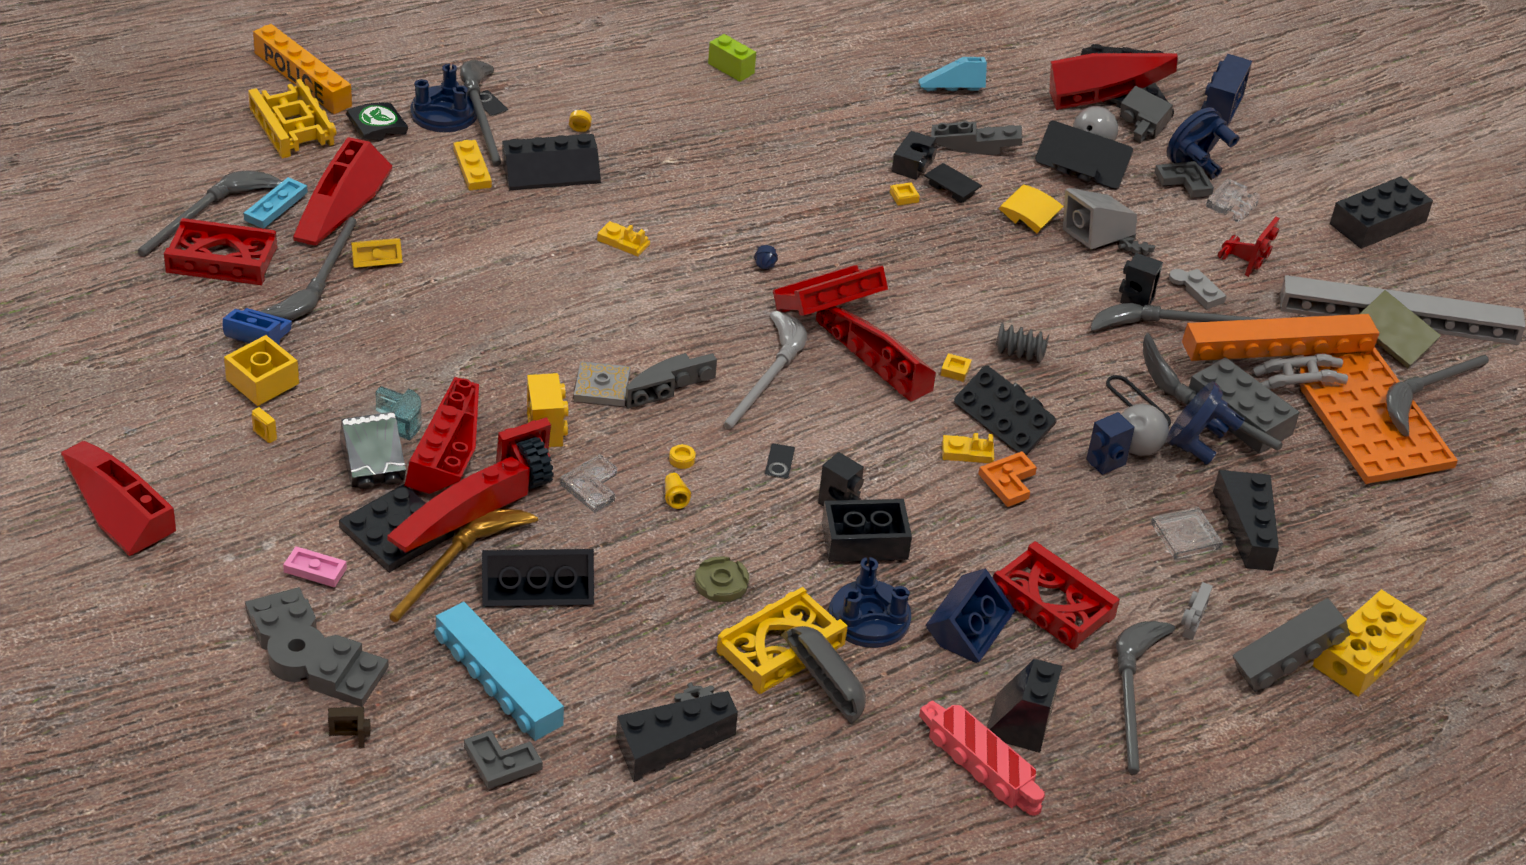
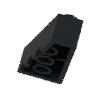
[1213,470,1279,571]
[616,691,738,782]

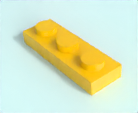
[453,140,492,191]

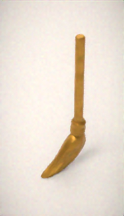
[389,509,538,622]

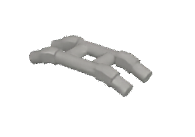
[1253,354,1348,390]

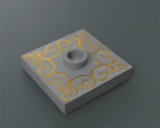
[574,361,631,407]

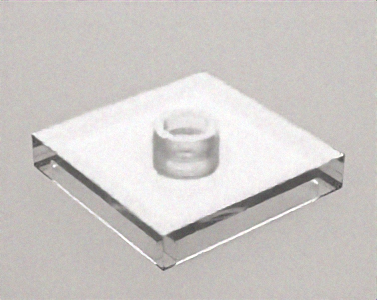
[1151,507,1223,559]

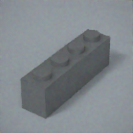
[1232,598,1350,692]

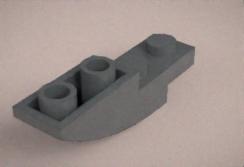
[931,121,1022,155]
[625,353,717,409]

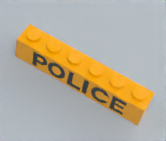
[253,24,352,114]

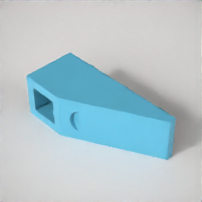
[919,57,987,91]

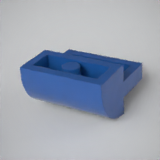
[223,308,292,345]

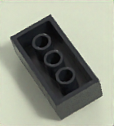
[1330,176,1433,249]

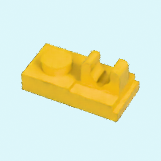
[597,221,650,257]
[351,238,403,268]
[942,433,994,463]

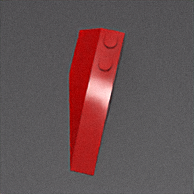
[387,457,530,552]

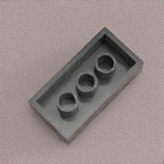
[1189,357,1300,454]

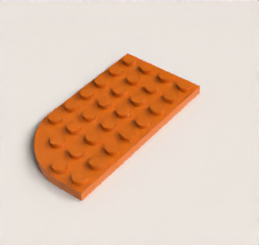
[1298,347,1458,484]

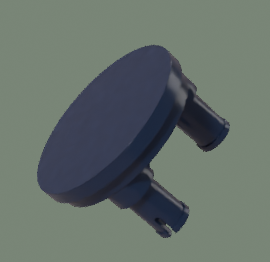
[410,63,477,133]
[1167,107,1240,179]
[1166,381,1245,465]
[829,557,911,648]

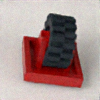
[496,417,554,489]

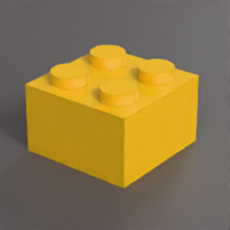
[224,335,299,406]
[527,373,569,447]

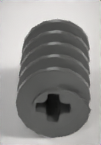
[996,322,1050,363]

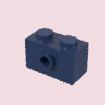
[1086,412,1135,475]

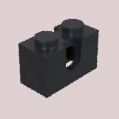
[891,131,937,180]
[1119,253,1163,307]
[818,452,864,507]

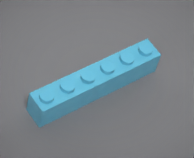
[434,602,564,741]

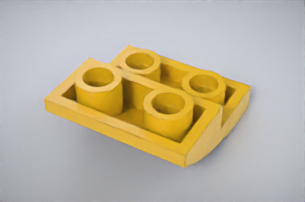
[998,184,1064,233]

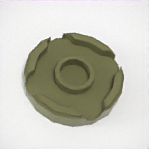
[694,556,749,602]

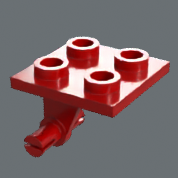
[1218,216,1280,277]

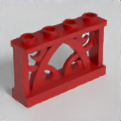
[164,218,277,286]
[773,265,888,316]
[993,541,1120,650]

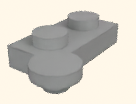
[1169,269,1226,309]
[1181,582,1213,640]

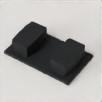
[924,163,982,203]

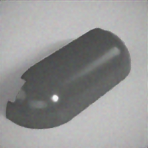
[782,626,866,724]

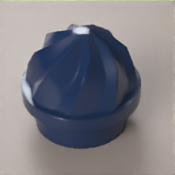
[754,245,778,270]

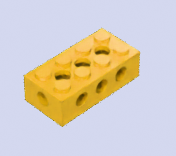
[1312,589,1427,697]

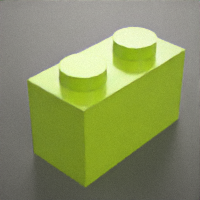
[708,34,756,82]

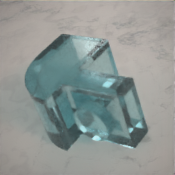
[375,386,422,440]

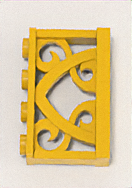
[716,587,847,695]

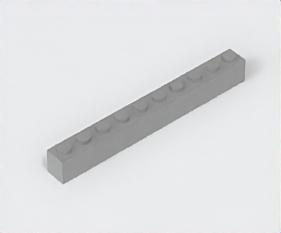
[1280,275,1525,345]

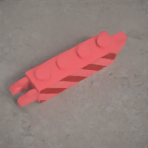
[919,700,1045,816]

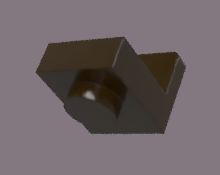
[328,707,371,748]

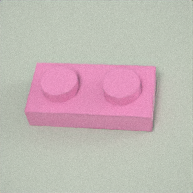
[283,546,347,587]

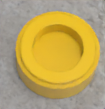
[569,110,592,132]
[669,444,696,469]

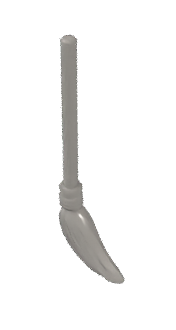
[724,311,807,430]

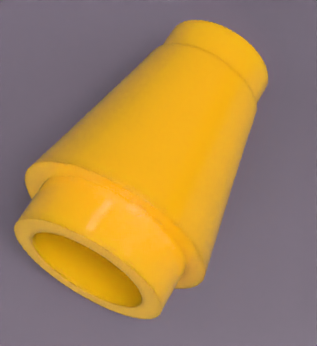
[665,473,691,509]

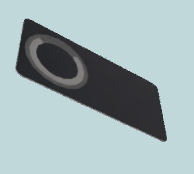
[479,90,508,116]
[765,443,795,478]

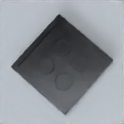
[339,484,455,573]

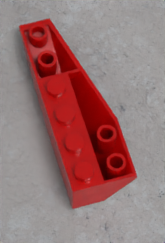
[1049,53,1178,110]
[293,137,393,246]
[816,306,936,402]
[404,377,479,494]
[61,441,176,556]

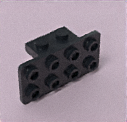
[1035,120,1133,189]
[954,365,1057,455]

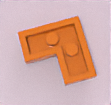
[978,451,1037,507]

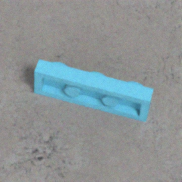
[243,177,308,229]

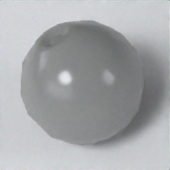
[1073,106,1118,141]
[1121,403,1169,456]

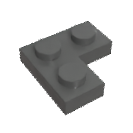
[1155,161,1214,197]
[464,730,543,789]

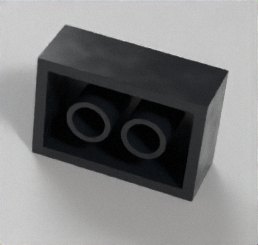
[822,499,912,562]

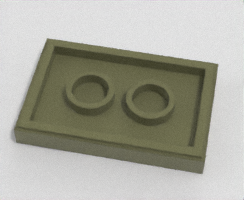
[1360,290,1441,369]

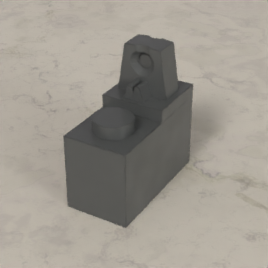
[1120,86,1173,143]

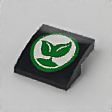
[346,102,409,141]

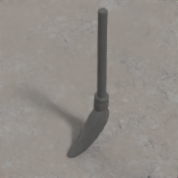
[460,60,501,166]
[138,171,282,256]
[260,217,357,320]
[1091,303,1267,332]
[1143,333,1283,451]
[1386,355,1489,437]
[1116,621,1175,774]

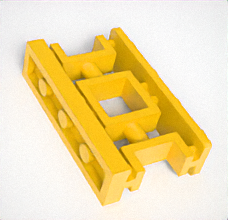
[248,79,337,159]

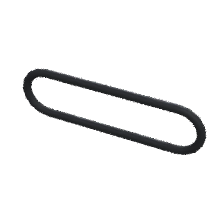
[1106,375,1171,427]

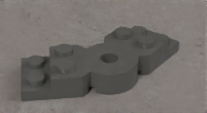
[245,587,389,707]

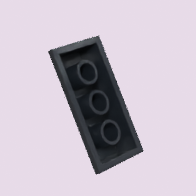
[502,133,601,191]
[482,548,594,606]

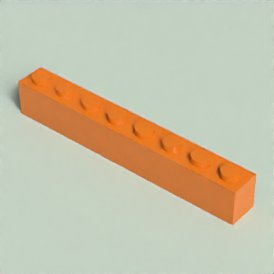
[1182,314,1379,361]

